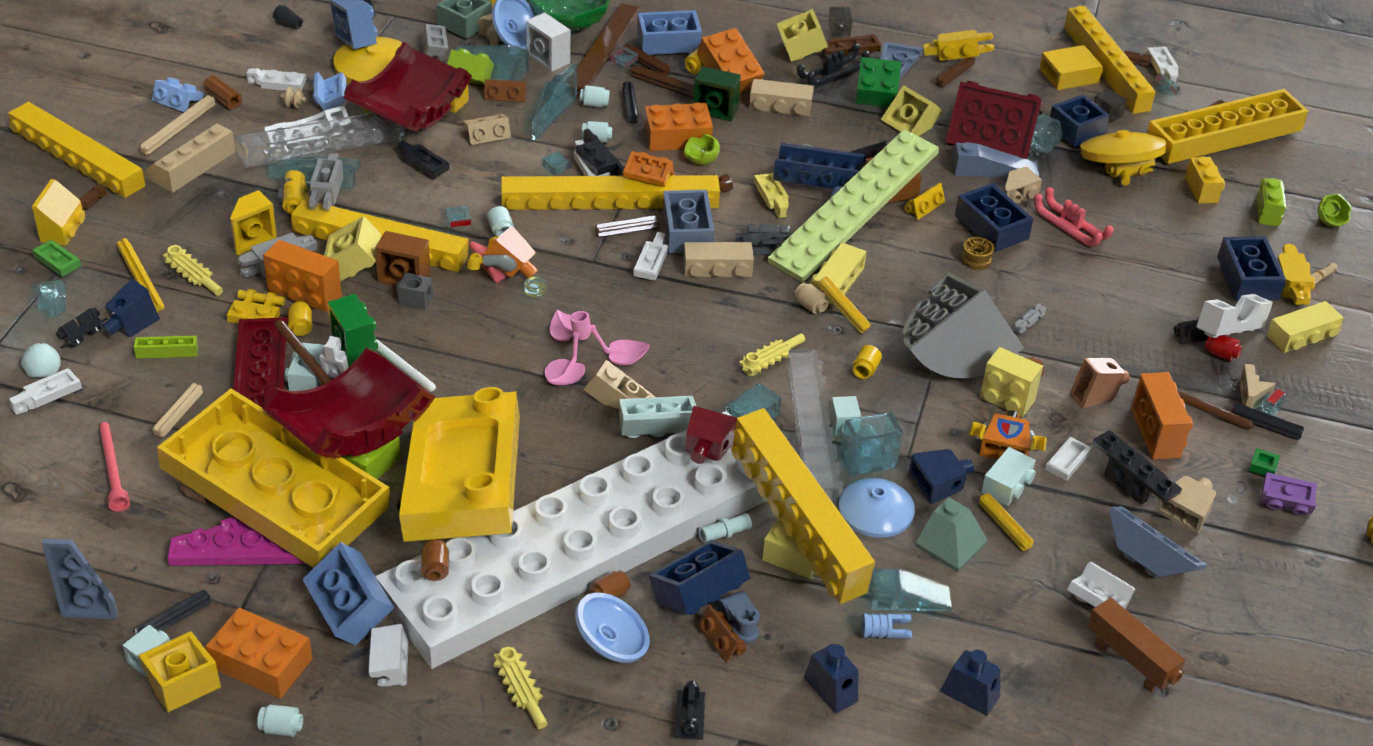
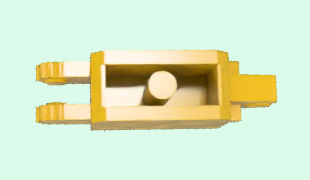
[923,30,994,61]
[1277,243,1315,305]

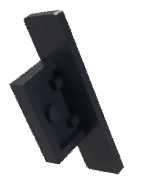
[576,128,625,176]
[1092,430,1182,505]

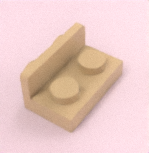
[462,114,511,145]

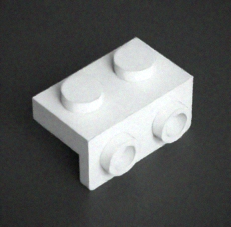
[1067,562,1135,609]

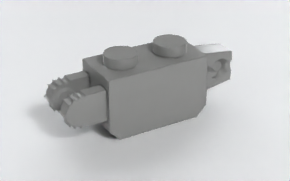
[309,153,343,211]
[238,232,317,278]

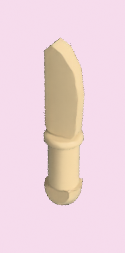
[1311,263,1338,285]

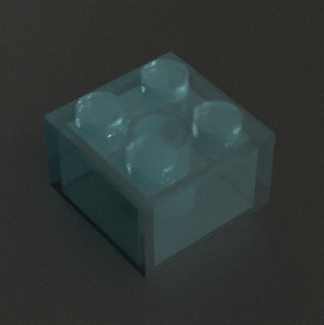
[840,412,903,476]

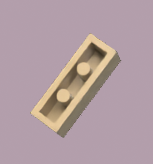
[749,79,814,116]
[683,242,754,277]

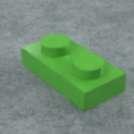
[32,239,81,277]

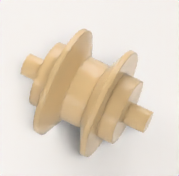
[281,86,306,109]

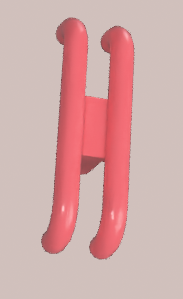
[1034,187,1114,247]

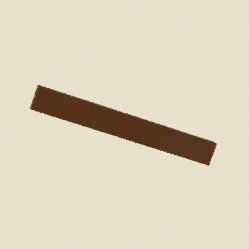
[566,3,639,93]

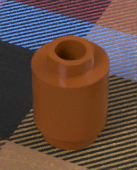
[421,540,449,581]
[589,570,631,598]

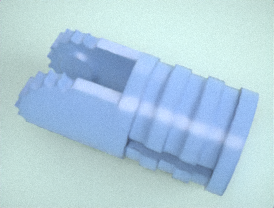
[861,613,912,639]

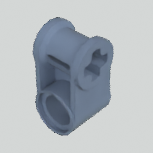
[716,591,760,643]

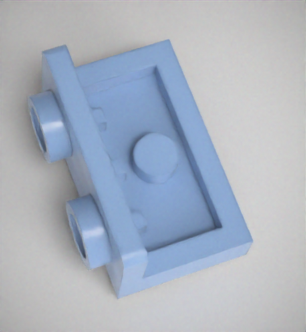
[313,72,346,111]
[151,77,204,112]

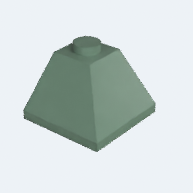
[915,497,988,572]

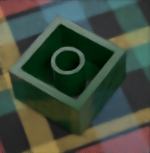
[693,66,741,122]

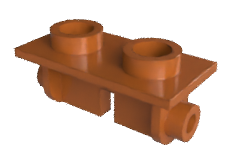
[484,79,527,102]
[698,605,746,663]

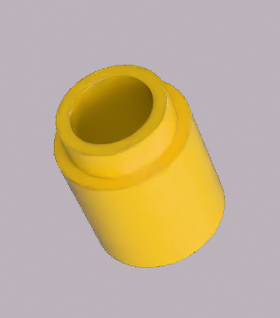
[288,301,312,336]
[852,345,882,379]

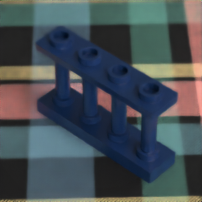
[773,143,864,189]

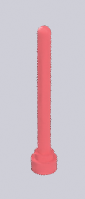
[99,422,130,512]

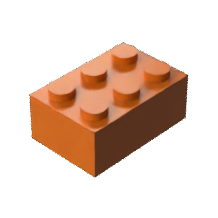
[697,28,765,94]
[644,103,713,151]
[263,240,342,312]
[1131,372,1193,460]
[206,608,313,699]

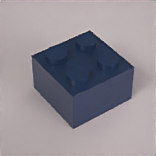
[1048,94,1110,147]

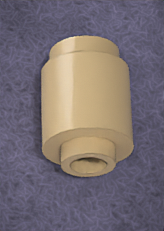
[794,283,829,314]

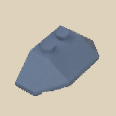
[1109,506,1207,578]

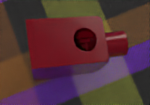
[685,406,737,464]

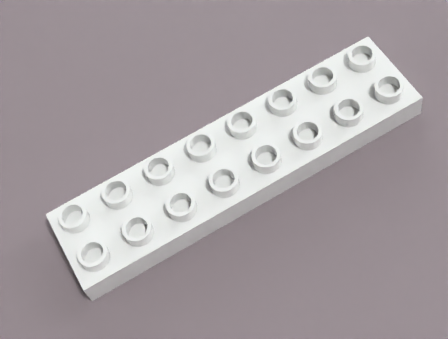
[375,411,767,669]

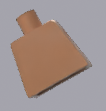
[1070,358,1130,408]

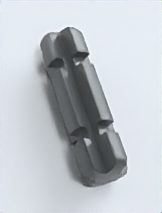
[747,224,790,238]

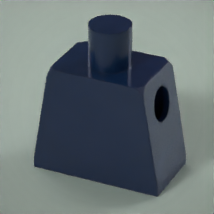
[101,279,160,337]
[909,449,974,504]
[804,644,858,714]
[940,650,1000,716]

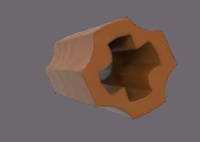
[203,75,242,110]

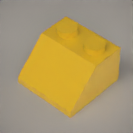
[32,179,85,246]
[230,190,277,256]
[138,631,221,712]

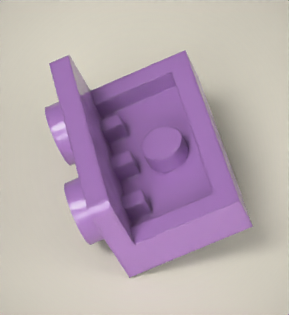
[1260,473,1317,515]

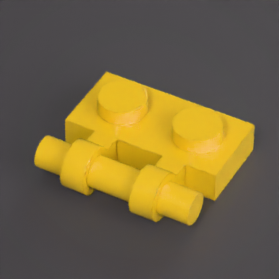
[226,289,285,324]

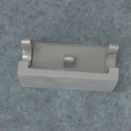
[422,24,448,62]

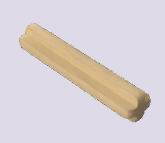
[152,383,203,438]

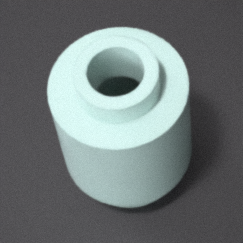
[580,85,610,108]
[582,121,612,143]
[487,206,514,236]
[257,705,303,737]

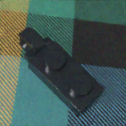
[397,140,449,179]

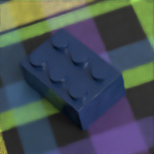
[955,183,1033,252]
[1217,236,1286,300]
[649,540,751,615]

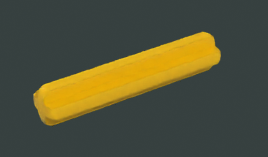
[818,276,871,333]
[979,493,1034,551]

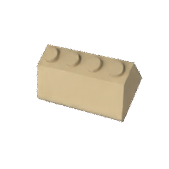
[143,124,235,193]

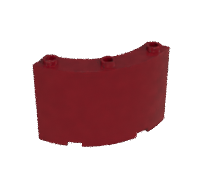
[343,42,472,131]
[262,347,436,458]

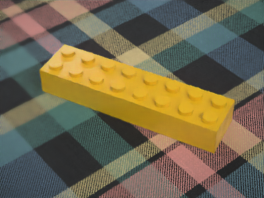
[1146,89,1308,164]
[731,408,875,605]

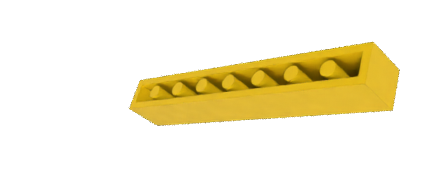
[1064,6,1156,114]
[8,101,145,198]
[291,199,469,272]

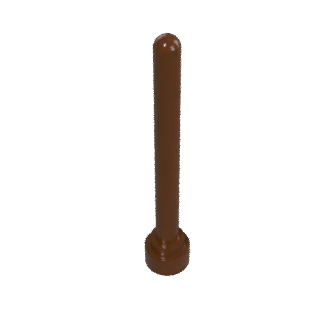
[275,320,331,385]
[1177,390,1254,430]

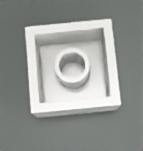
[526,13,571,72]

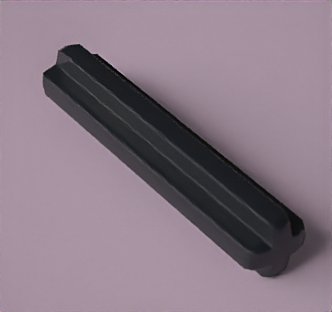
[623,81,639,123]
[1232,403,1304,440]
[134,590,211,635]

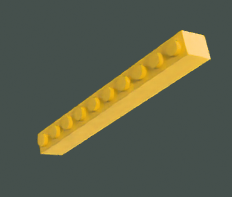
[502,175,720,210]

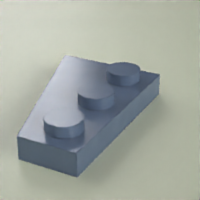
[881,42,923,79]

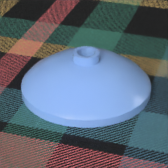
[492,0,536,52]
[838,478,915,538]
[575,593,650,663]

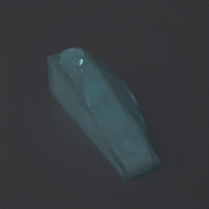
[449,45,529,81]
[533,64,577,140]

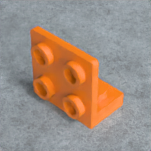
[623,151,674,187]

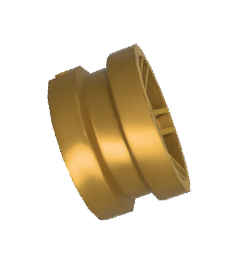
[961,237,994,270]

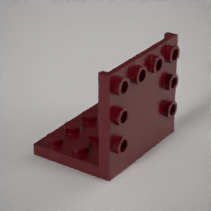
[946,80,1044,160]

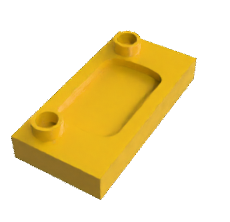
[399,387,520,542]
[157,389,389,568]

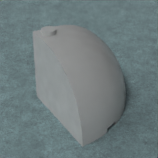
[903,272,1024,378]

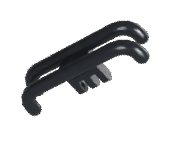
[797,43,870,87]

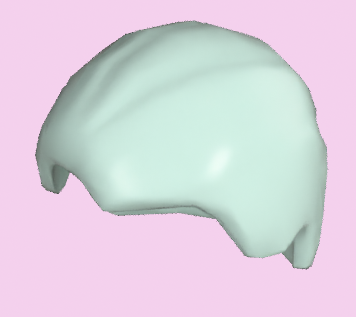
[21,343,61,378]

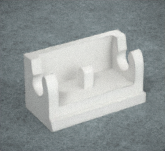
[369,624,409,686]

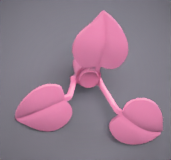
[545,310,650,385]

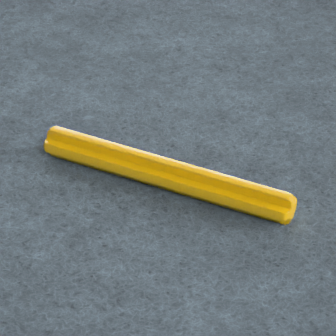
[117,238,164,313]

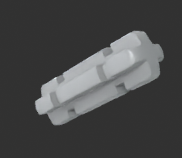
[1012,303,1046,334]

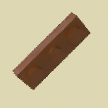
[822,34,881,56]

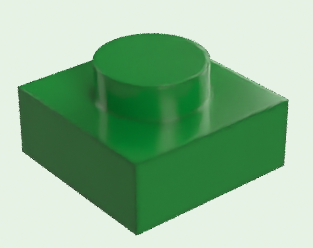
[1249,448,1280,476]

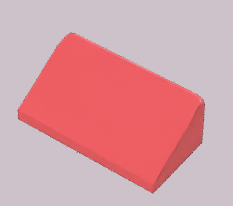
[470,241,508,283]

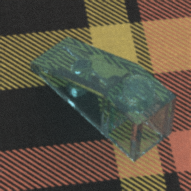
[869,568,952,611]

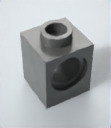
[396,273,433,310]

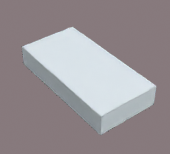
[1045,437,1092,481]

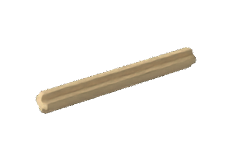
[139,95,216,155]

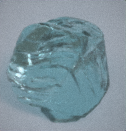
[1031,114,1062,153]
[31,280,67,318]

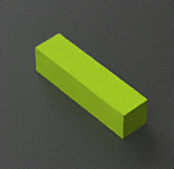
[134,336,199,359]

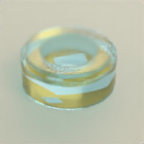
[524,277,547,298]

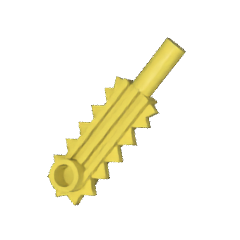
[163,245,223,296]
[739,333,805,376]
[494,647,548,729]

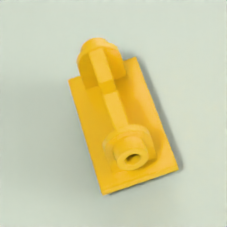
[905,183,945,220]

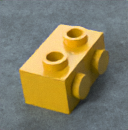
[1185,157,1225,204]

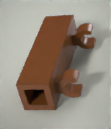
[1087,597,1185,692]

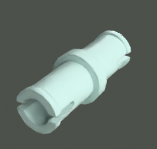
[699,513,752,543]

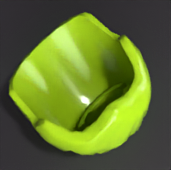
[684,134,720,166]
[1317,194,1352,228]

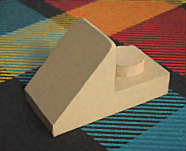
[478,13,501,48]
[1239,364,1275,409]

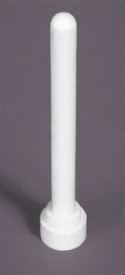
[376,340,436,392]

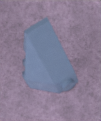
[951,142,1039,178]
[42,539,118,619]

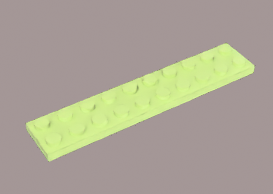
[768,129,939,283]

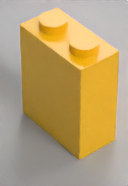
[1039,45,1103,90]

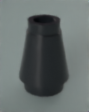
[273,5,303,29]

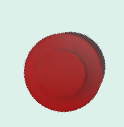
[1205,335,1243,362]

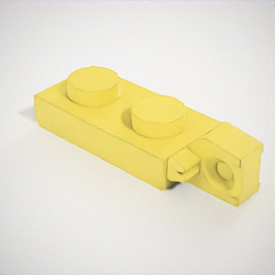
[753,173,789,218]

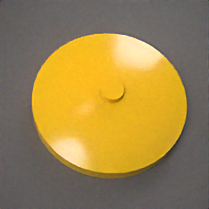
[333,37,402,84]
[1080,130,1166,163]

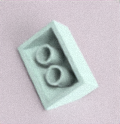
[619,396,696,438]

